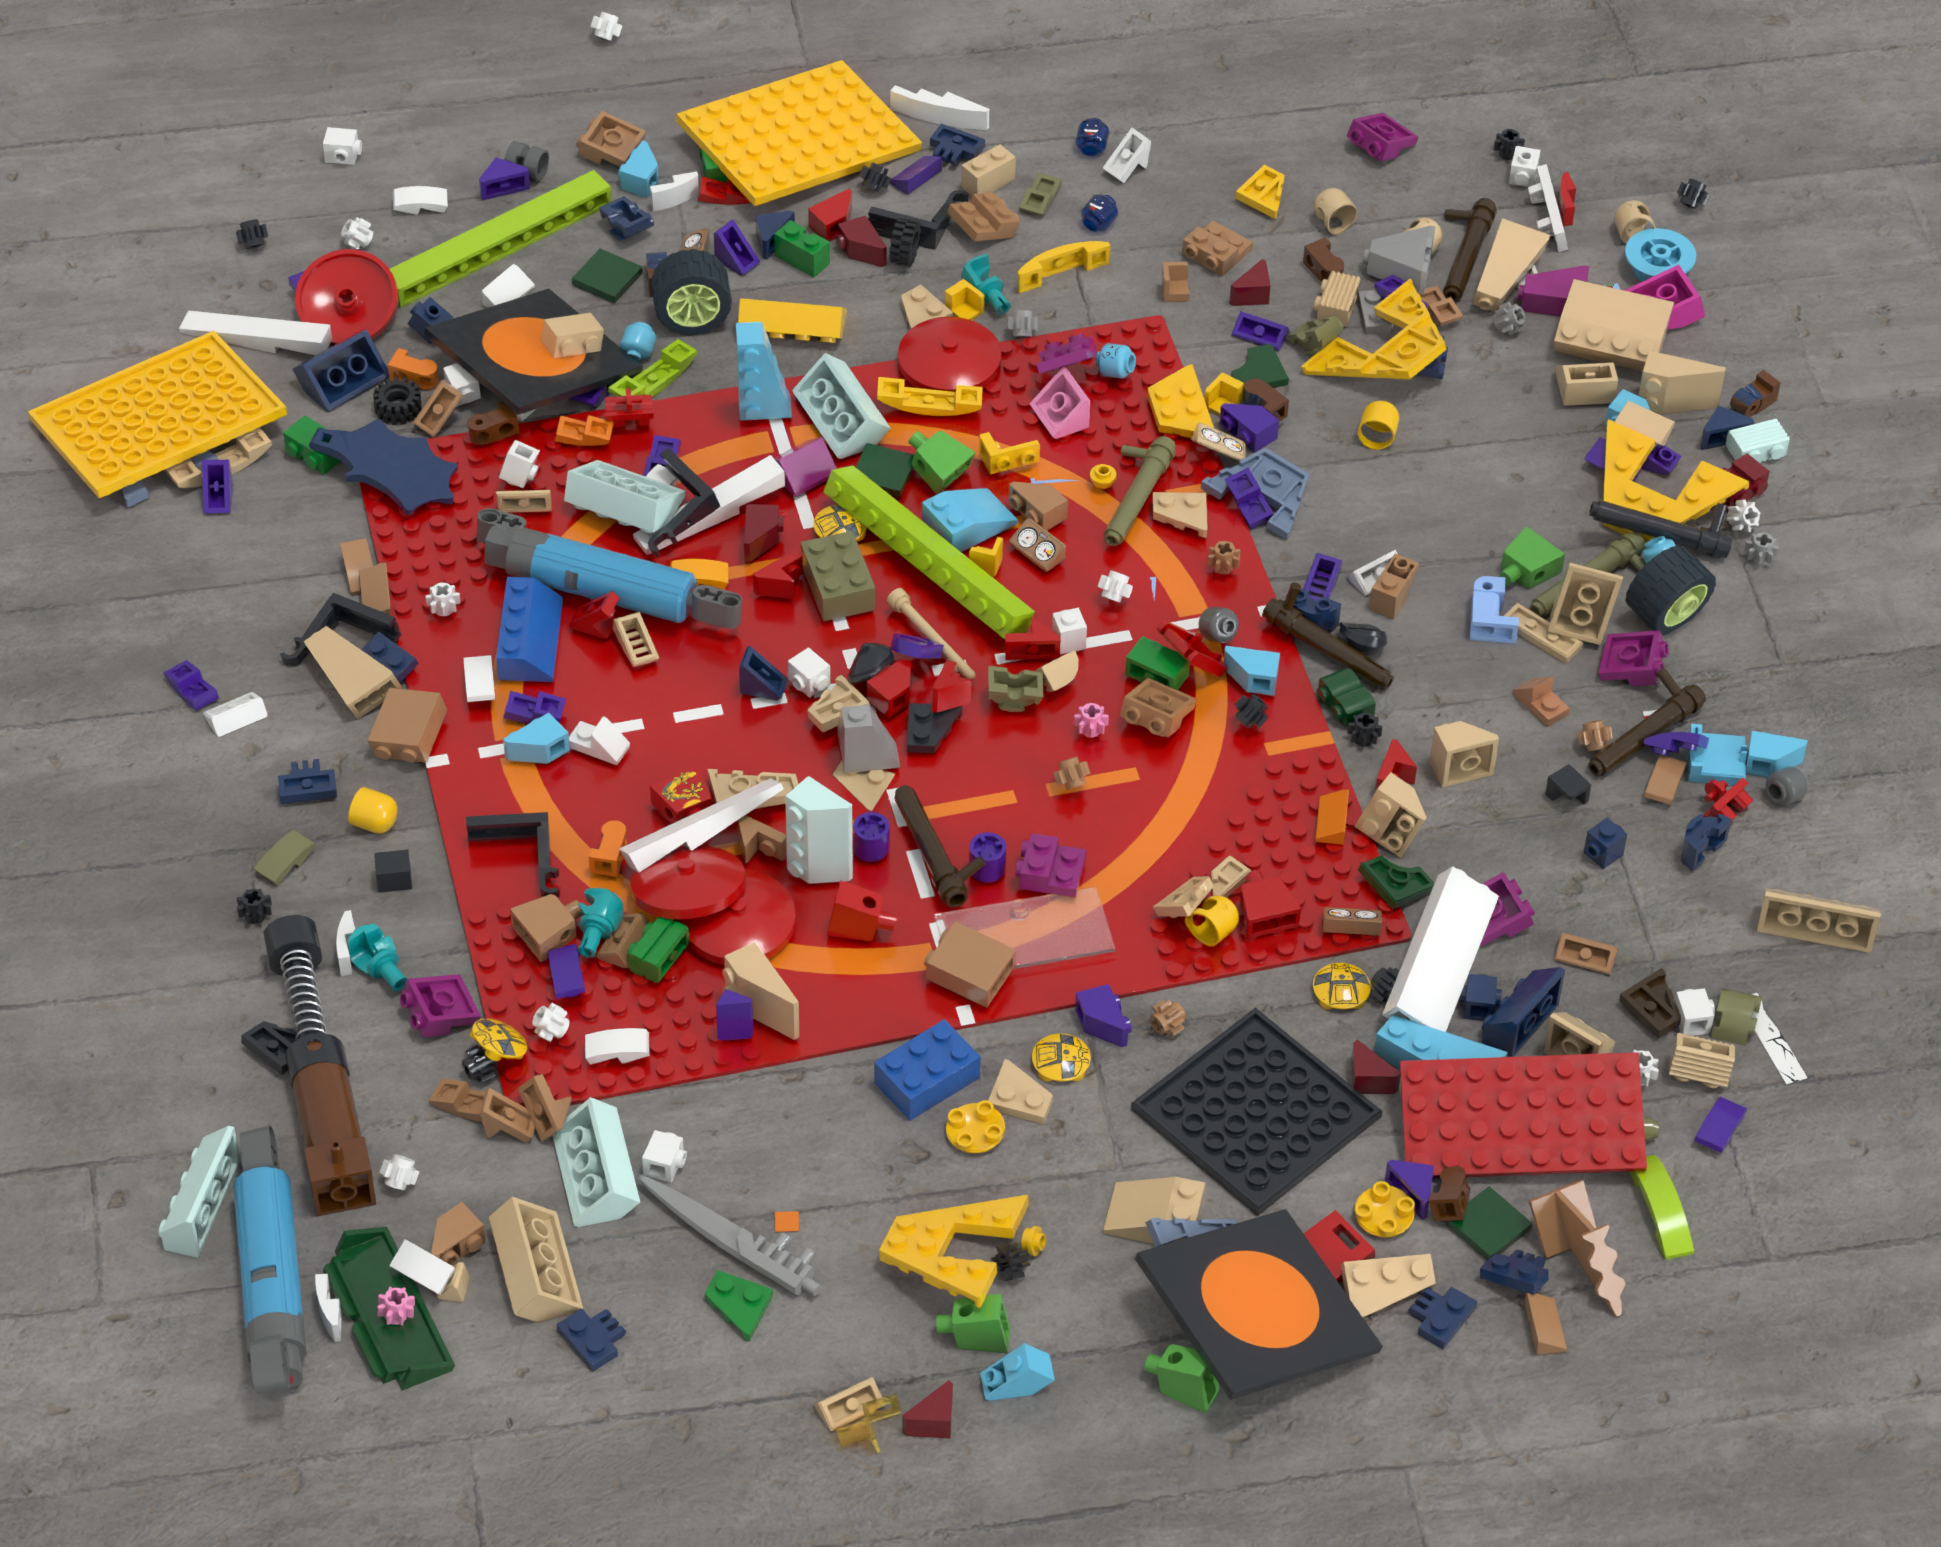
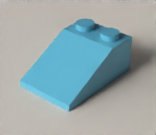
[922,488,1018,552]

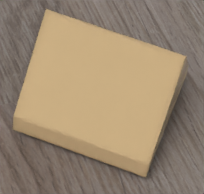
[436,1262,470,1303]

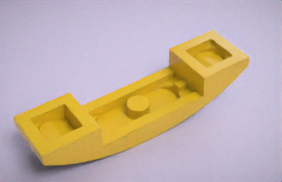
[1017,241,1111,294]
[877,377,982,416]

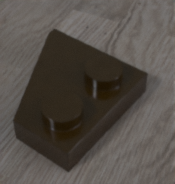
[1619,968,1681,1038]

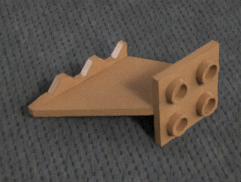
[1529,1180,1625,1316]

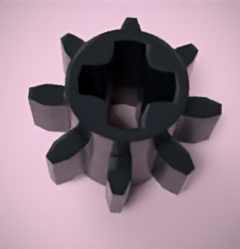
[1493,129,1525,160]
[859,162,892,192]
[1677,179,1709,209]
[236,219,269,249]
[1235,694,1269,728]
[1347,712,1383,747]
[237,888,272,924]
[1371,967,1399,1003]
[462,1045,498,1083]
[991,1242,1030,1281]

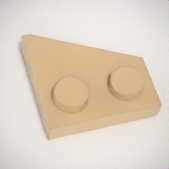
[901,284,953,329]
[1152,492,1207,537]
[808,675,870,732]
[833,761,895,812]
[1153,876,1214,918]
[988,1059,1053,1125]

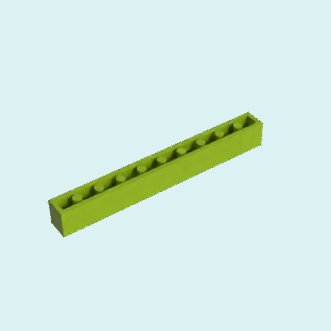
[390,170,612,308]
[824,466,1035,639]

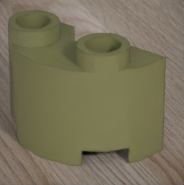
[1286,315,1344,356]
[988,666,1043,712]
[1711,988,1762,1046]

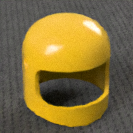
[1358,400,1400,450]
[348,787,398,834]
[1185,895,1239,946]

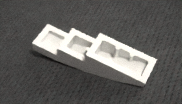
[890,85,989,130]

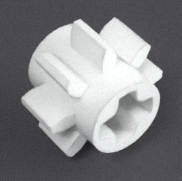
[590,12,622,41]
[341,217,373,250]
[1726,500,1760,533]
[1097,570,1133,602]
[426,583,460,616]
[532,1003,569,1042]
[1633,1050,1659,1087]
[379,1154,420,1190]

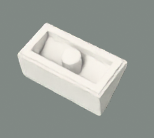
[481,264,535,307]
[1347,550,1398,596]
[203,692,267,737]

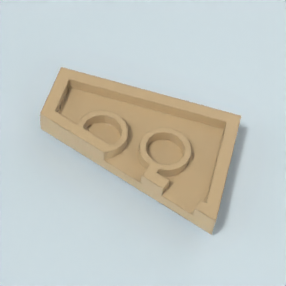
[708,769,798,809]
[1341,1254,1436,1318]

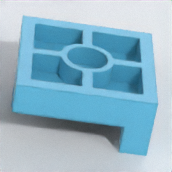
[1688,724,1747,786]

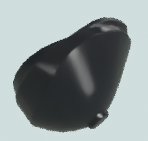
[1339,622,1387,656]
[847,642,895,684]

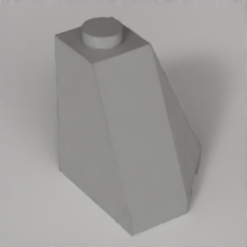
[1363,226,1436,295]
[837,705,900,773]

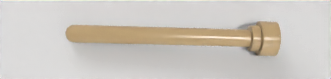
[886,588,976,680]

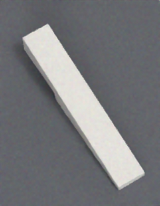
[179,311,332,355]
[633,455,785,555]
[619,778,784,873]

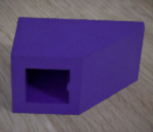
[1219,403,1279,453]
[1075,984,1131,1047]

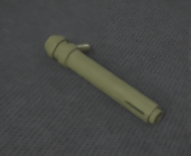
[1103,436,1176,546]
[1530,531,1646,618]

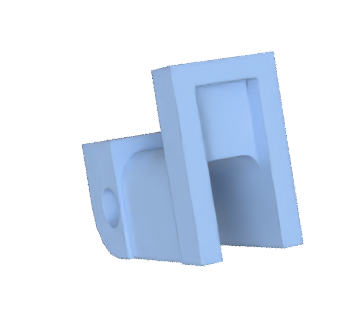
[1470,576,1519,644]

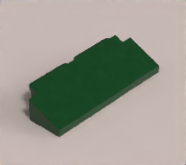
[323,1227,455,1391]

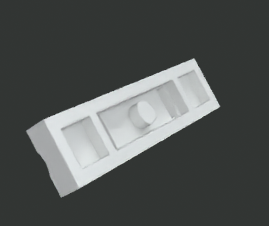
[1528,164,1568,252]

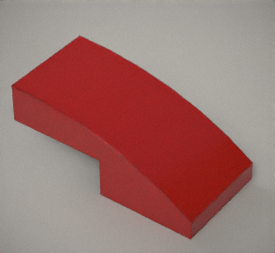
[1558,172,1576,227]
[698,177,750,205]

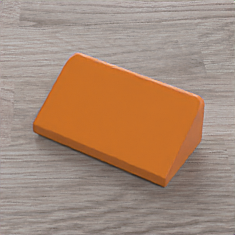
[1315,790,1349,845]

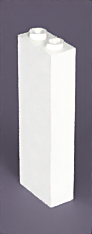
[1382,866,1499,1032]

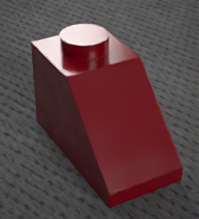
[836,215,887,267]
[744,504,784,562]

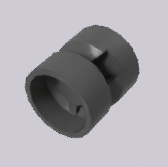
[504,141,549,181]

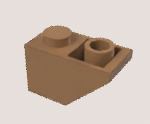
[1008,482,1068,531]
[1369,553,1419,620]
[431,1202,486,1266]

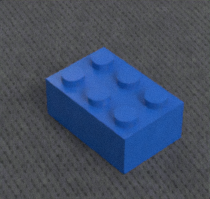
[874,1019,981,1121]

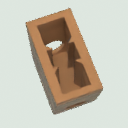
[510,894,583,962]

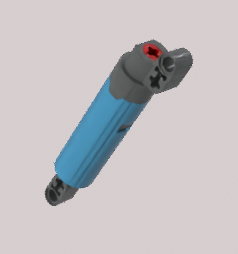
[477,508,743,629]
[233,1125,307,1395]

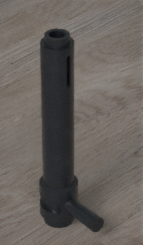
[1589,500,1732,559]

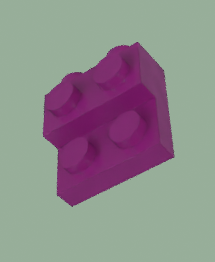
[1347,112,1419,161]
[1036,333,1098,374]
[1599,630,1669,687]
[1015,833,1087,897]
[1480,872,1535,947]
[400,974,481,1037]

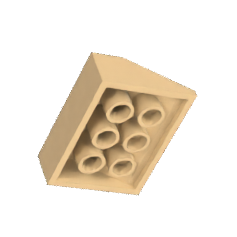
[1554,279,1674,372]

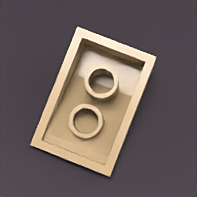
[1639,351,1726,414]
[1548,563,1623,645]
[722,942,800,1040]
[1103,1177,1205,1244]

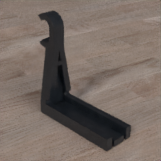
[868,190,969,249]
[648,448,720,557]
[280,593,402,666]
[466,812,560,898]

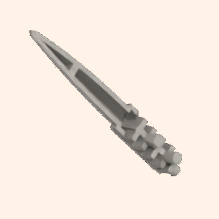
[639,1174,821,1296]

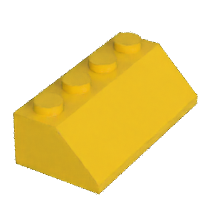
[738,298,847,343]

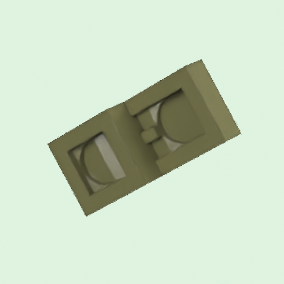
[1019,172,1062,217]
[253,829,316,886]

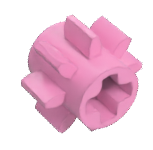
[1074,703,1109,738]
[377,1287,415,1325]

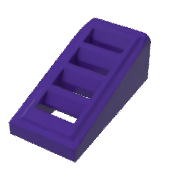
[1304,553,1342,600]

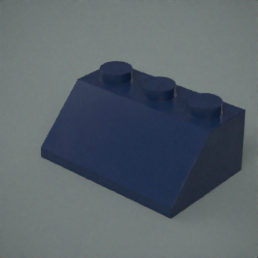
[292,329,389,412]
[1481,967,1565,1057]

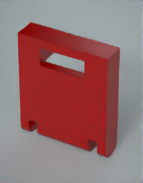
[1157,620,1229,678]
[1303,1210,1375,1284]

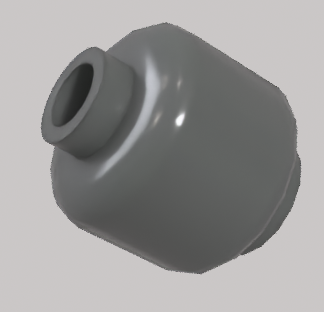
[1199,606,1239,643]
[1765,766,1808,806]

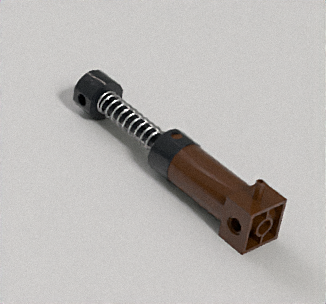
[263,915,376,1217]

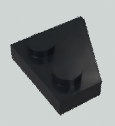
[907,703,962,753]
[241,1021,300,1075]

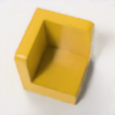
[945,279,984,321]
[1204,372,1244,416]
[969,537,1003,578]

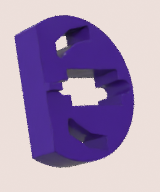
[890,634,944,658]

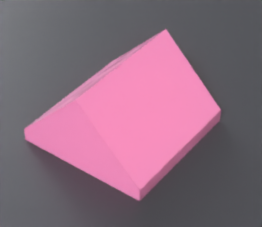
[1030,366,1090,439]

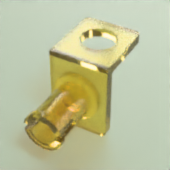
[836,1394,902,1453]

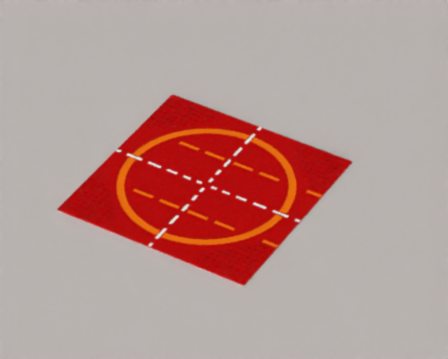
[359,315,1412,1108]

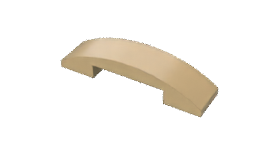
[165,427,272,488]

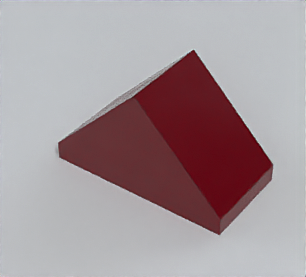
[1229,259,1271,306]
[1351,1039,1400,1094]
[902,1380,953,1438]

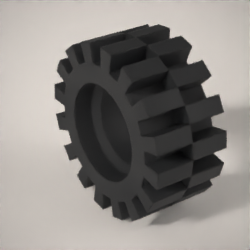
[889,217,921,266]
[373,377,422,425]

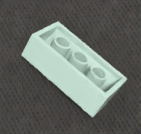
[792,353,891,459]
[564,460,686,534]
[785,776,853,884]
[553,1097,640,1227]
[159,1126,241,1258]

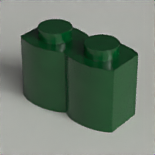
[1317,668,1376,727]

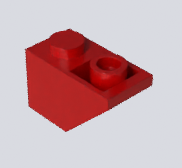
[808,189,852,242]
[867,655,912,718]

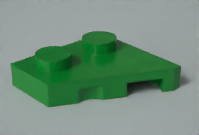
[705,1270,773,1342]

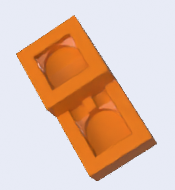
[555,415,614,446]

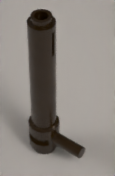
[1443,198,1497,301]
[1262,582,1394,690]
[1588,667,1706,776]
[894,785,986,908]

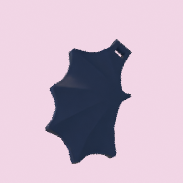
[309,419,458,515]

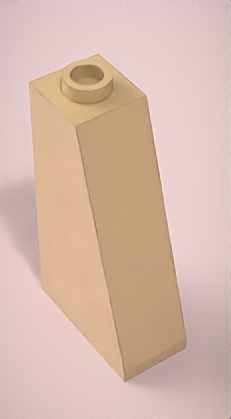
[1472,218,1550,312]
[304,626,403,720]

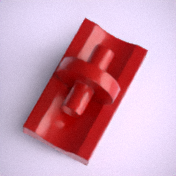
[605,388,654,428]
[1703,778,1753,822]

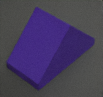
[479,157,530,201]
[714,219,760,276]
[202,459,233,513]
[1385,1160,1434,1220]

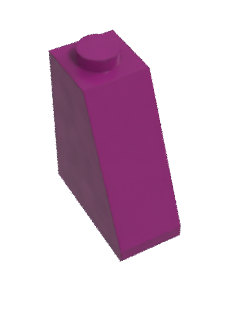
[1517,265,1589,316]

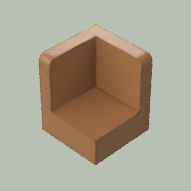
[1161,262,1189,302]

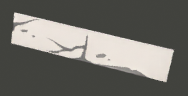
[1752,993,1807,1085]

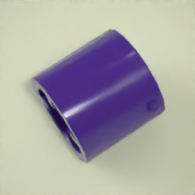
[853,812,890,862]
[969,832,1006,883]

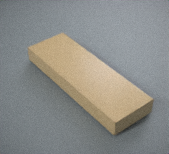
[1504,603,1583,664]

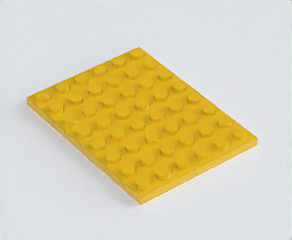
[676,60,922,206]
[28,331,288,498]

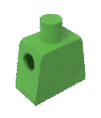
[908,431,975,494]
[1499,527,1565,589]
[936,1294,1010,1353]
[1145,1344,1219,1413]

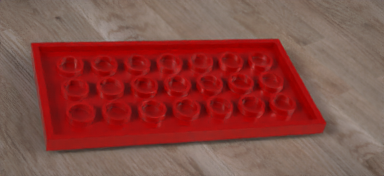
[1400,1052,1647,1178]

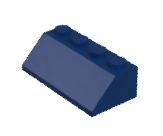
[496,577,563,682]

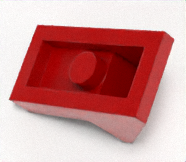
[753,550,803,599]
[568,591,620,639]
[1005,618,1061,660]
[932,661,972,712]
[1375,739,1417,792]

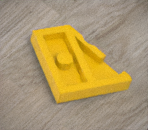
[1235,165,1285,219]

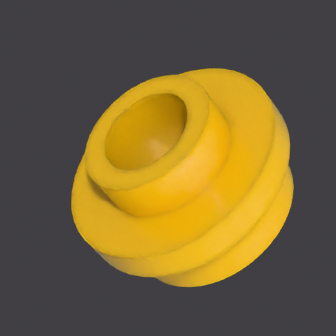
[1090,464,1116,489]
[1021,1226,1046,1256]

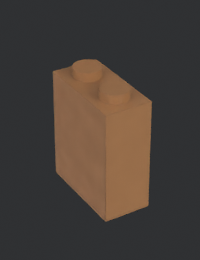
[367,688,447,763]
[924,921,1016,1008]

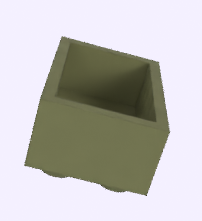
[801,531,875,621]

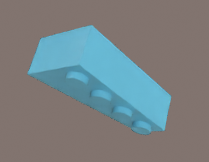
[736,322,792,420]
[1374,1015,1508,1070]

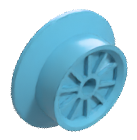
[1625,228,1696,282]

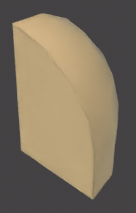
[1035,650,1078,692]

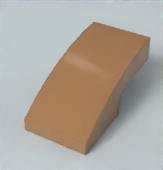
[1419,285,1463,326]
[340,538,373,596]
[1644,755,1687,805]
[429,1078,485,1122]

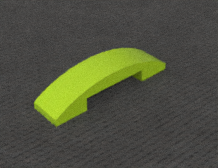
[608,339,697,397]
[1629,1155,1694,1260]

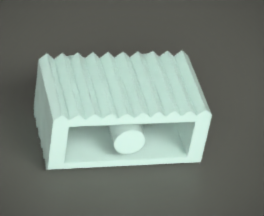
[1726,419,1790,463]

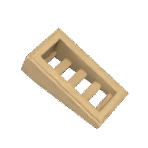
[613,612,659,667]

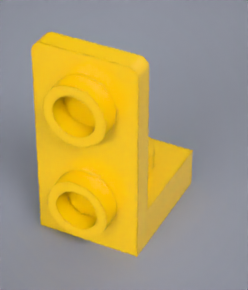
[979,432,1040,474]

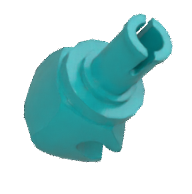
[961,254,1011,315]
[578,888,624,958]
[347,924,408,992]

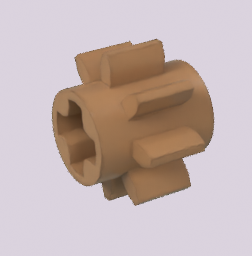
[1207,541,1241,574]
[1577,720,1613,751]
[1053,756,1091,790]
[1150,1000,1186,1036]

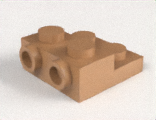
[576,111,646,167]
[947,192,1020,242]
[1182,220,1253,276]
[1120,678,1197,737]

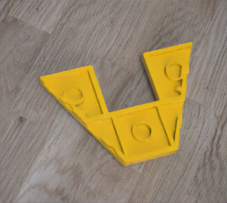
[1301,279,1447,379]
[1603,419,1749,544]
[879,1195,1029,1308]

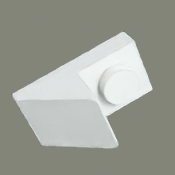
[1103,128,1151,183]
[569,716,630,765]

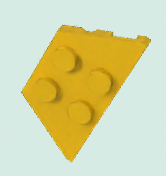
[1147,364,1214,438]

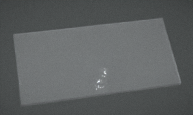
[935,887,1115,969]

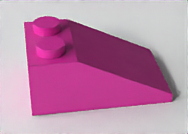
[1624,264,1705,329]

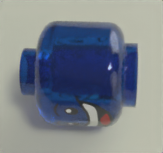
[1075,118,1110,156]
[1081,194,1118,232]

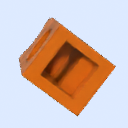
[388,348,439,390]
[589,821,627,877]

